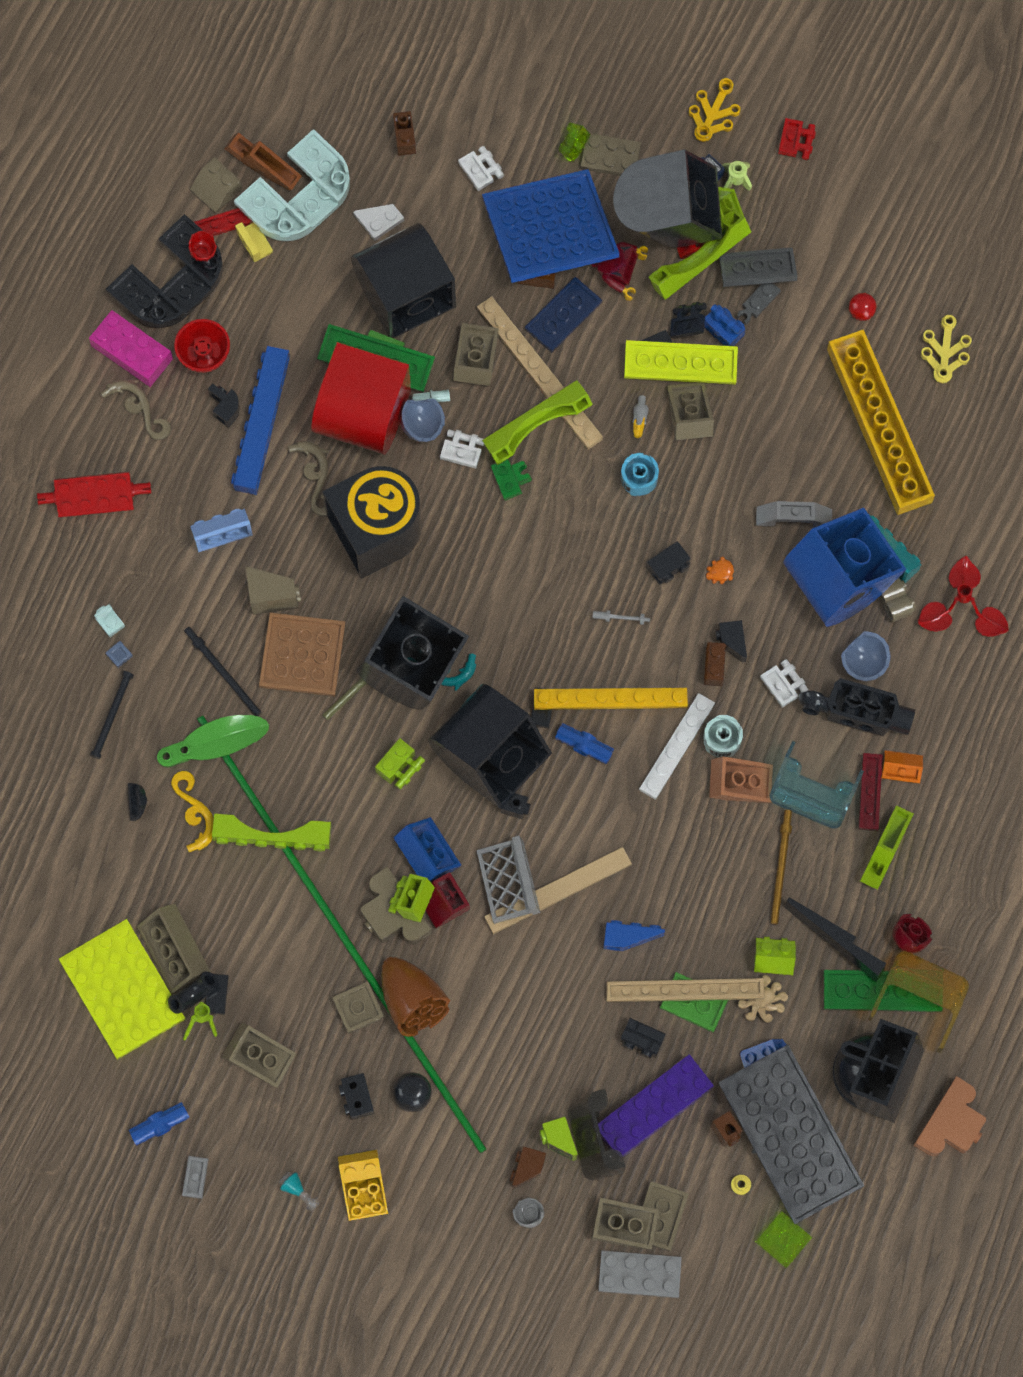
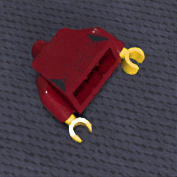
[591,242,648,301]

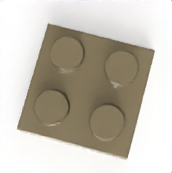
[332,981,384,1034]

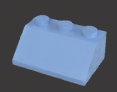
[190,509,253,552]

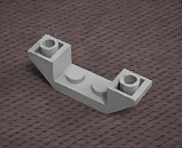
[756,501,832,528]

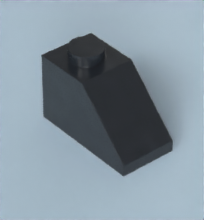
[715,620,747,662]

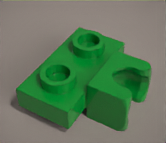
[491,459,532,501]

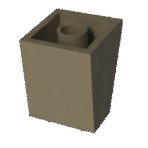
[246,567,301,615]

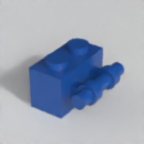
[704,304,746,346]

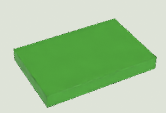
[660,972,728,1033]

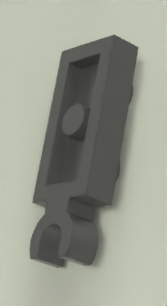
[736,283,781,325]

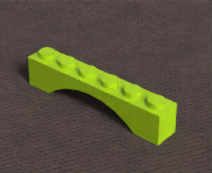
[648,209,751,300]
[482,380,593,465]
[212,814,331,851]

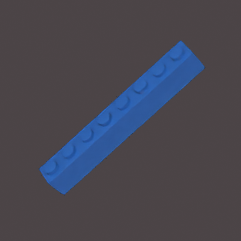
[231,346,290,495]

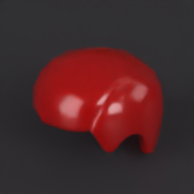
[188,231,217,261]
[849,293,877,321]

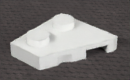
[353,204,404,241]

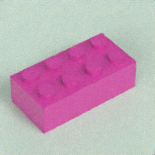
[89,310,173,387]

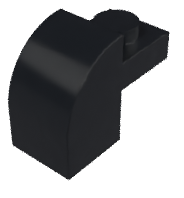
[208,383,240,428]

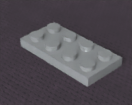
[598,1251,682,1298]

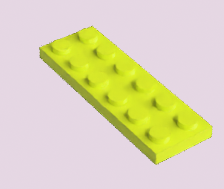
[624,340,738,385]

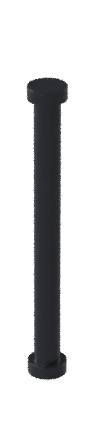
[90,671,134,759]

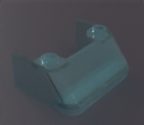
[770,741,864,828]

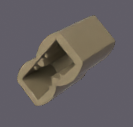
[879,578,915,623]

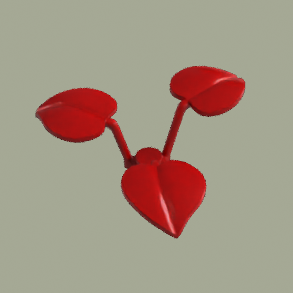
[918,556,1009,637]

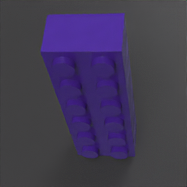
[595,1054,714,1161]

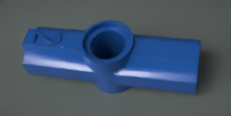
[555,723,614,764]
[129,1102,190,1146]

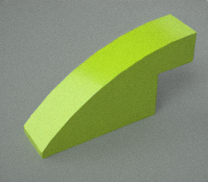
[860,805,914,890]

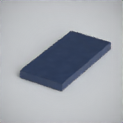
[525,277,602,353]

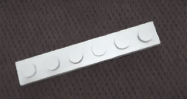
[639,693,715,800]

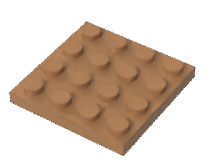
[259,613,346,697]

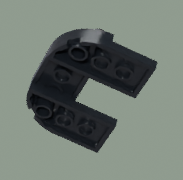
[106,214,223,328]

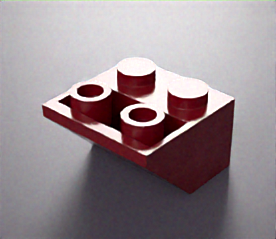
[425,872,470,929]

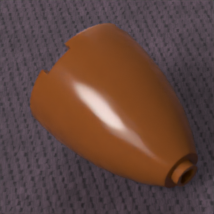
[381,957,450,1037]

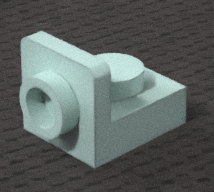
[94,604,125,637]

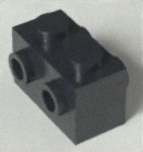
[338,1073,375,1120]

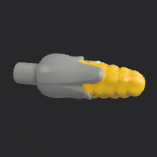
[632,396,649,438]

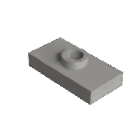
[182,1156,209,1199]

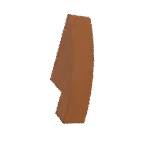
[224,132,302,191]

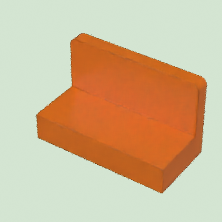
[882,750,923,784]

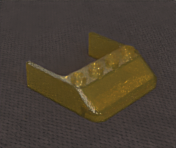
[868,951,969,1053]

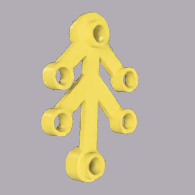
[921,315,972,383]

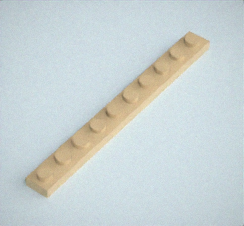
[477,296,603,450]

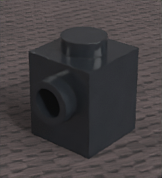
[501,793,531,820]

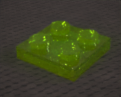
[756,1211,812,1268]

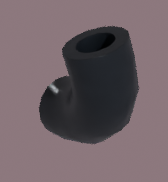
[168,971,218,1014]

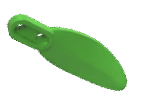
[157,715,269,768]

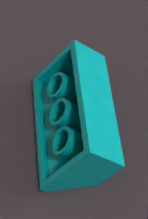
[870,515,922,583]

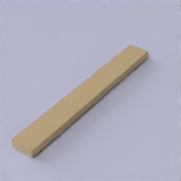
[484,847,632,935]
[607,978,765,1002]

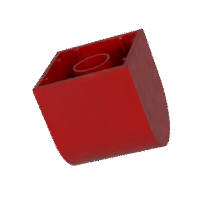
[311,342,411,455]

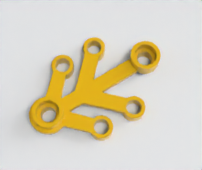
[689,78,741,142]

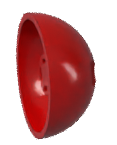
[174,319,230,373]

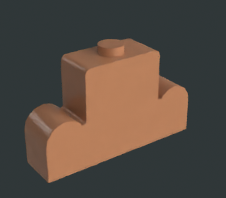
[913,1076,986,1156]

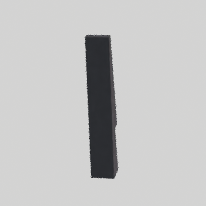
[785,897,886,983]

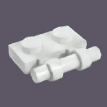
[458,146,504,191]
[440,429,484,469]
[760,659,809,708]

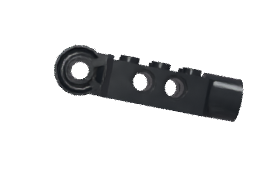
[799,678,916,736]

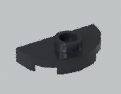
[128,783,147,821]

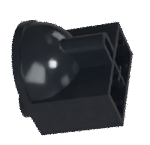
[833,1019,924,1123]

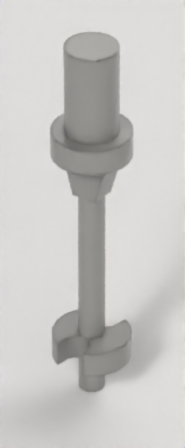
[593,610,650,625]

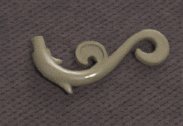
[100,380,171,440]
[288,441,329,516]

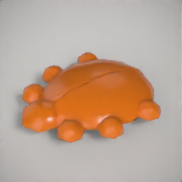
[706,557,734,584]

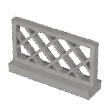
[477,836,541,924]

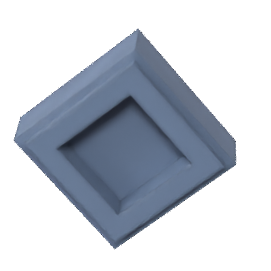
[106,641,133,668]

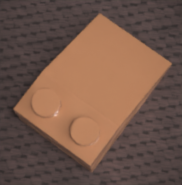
[709,756,773,803]

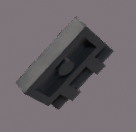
[670,302,707,339]

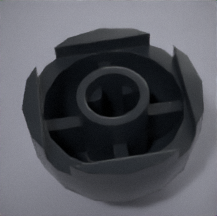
[393,1072,432,1112]

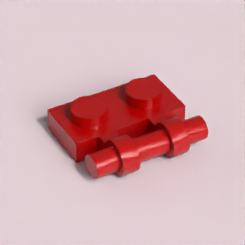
[778,118,816,160]

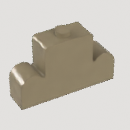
[361,867,432,944]

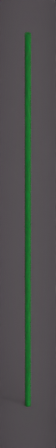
[197,715,487,1154]

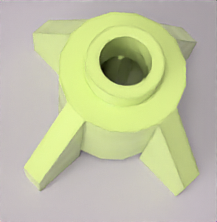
[722,161,752,191]

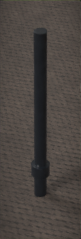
[184,627,262,716]

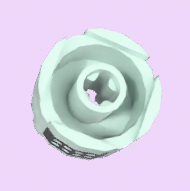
[703,715,743,757]

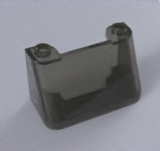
[568,1089,626,1181]

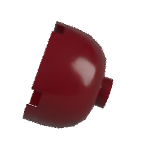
[892,914,932,954]

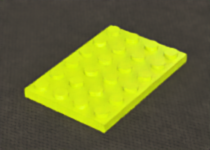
[59,919,185,1060]

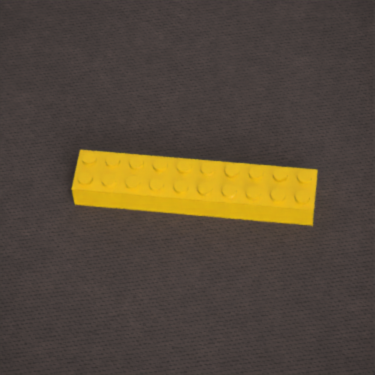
[827,329,935,515]

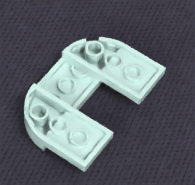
[234,129,350,241]

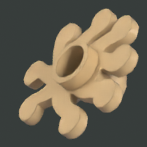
[738,975,788,1023]

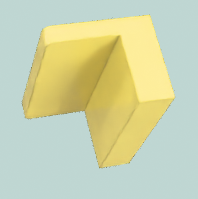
[235,222,273,262]

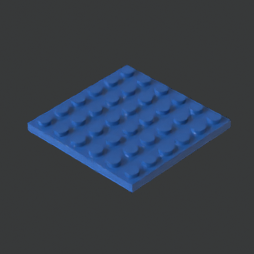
[482,169,619,283]

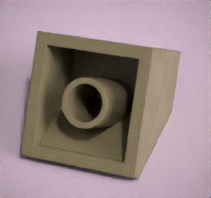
[190,157,242,214]

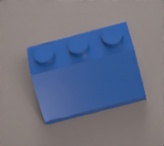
[393,817,461,883]

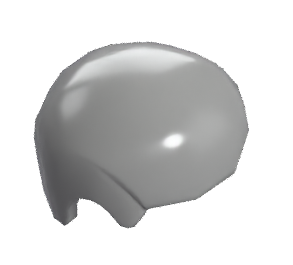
[513,1197,545,1228]

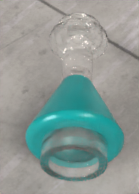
[279,1171,320,1211]

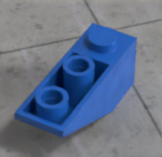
[603,920,665,951]

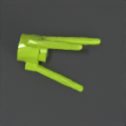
[183,1002,217,1040]

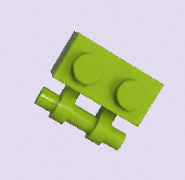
[375,738,425,790]
[388,874,435,922]
[754,936,796,975]

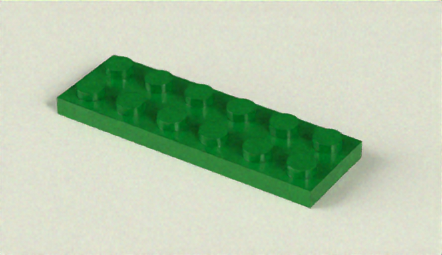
[317,324,435,393]
[824,970,943,1012]

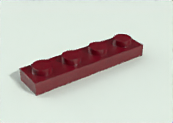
[858,753,883,831]

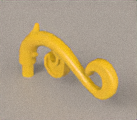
[171,771,214,853]

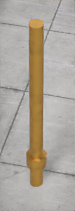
[770,810,792,925]

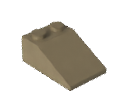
[453,323,499,386]
[667,383,714,440]
[222,1023,297,1088]
[591,1198,659,1250]

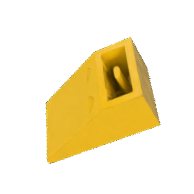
[338,1150,388,1221]

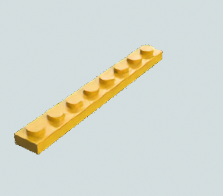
[534,688,688,710]

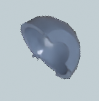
[399,399,445,442]
[841,631,891,681]

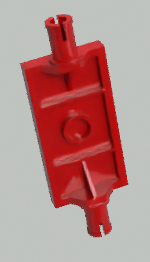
[37,471,152,517]

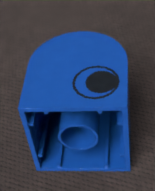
[783,508,907,627]

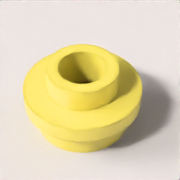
[731,1175,751,1195]

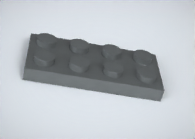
[719,247,797,287]

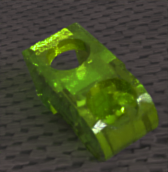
[559,123,591,161]

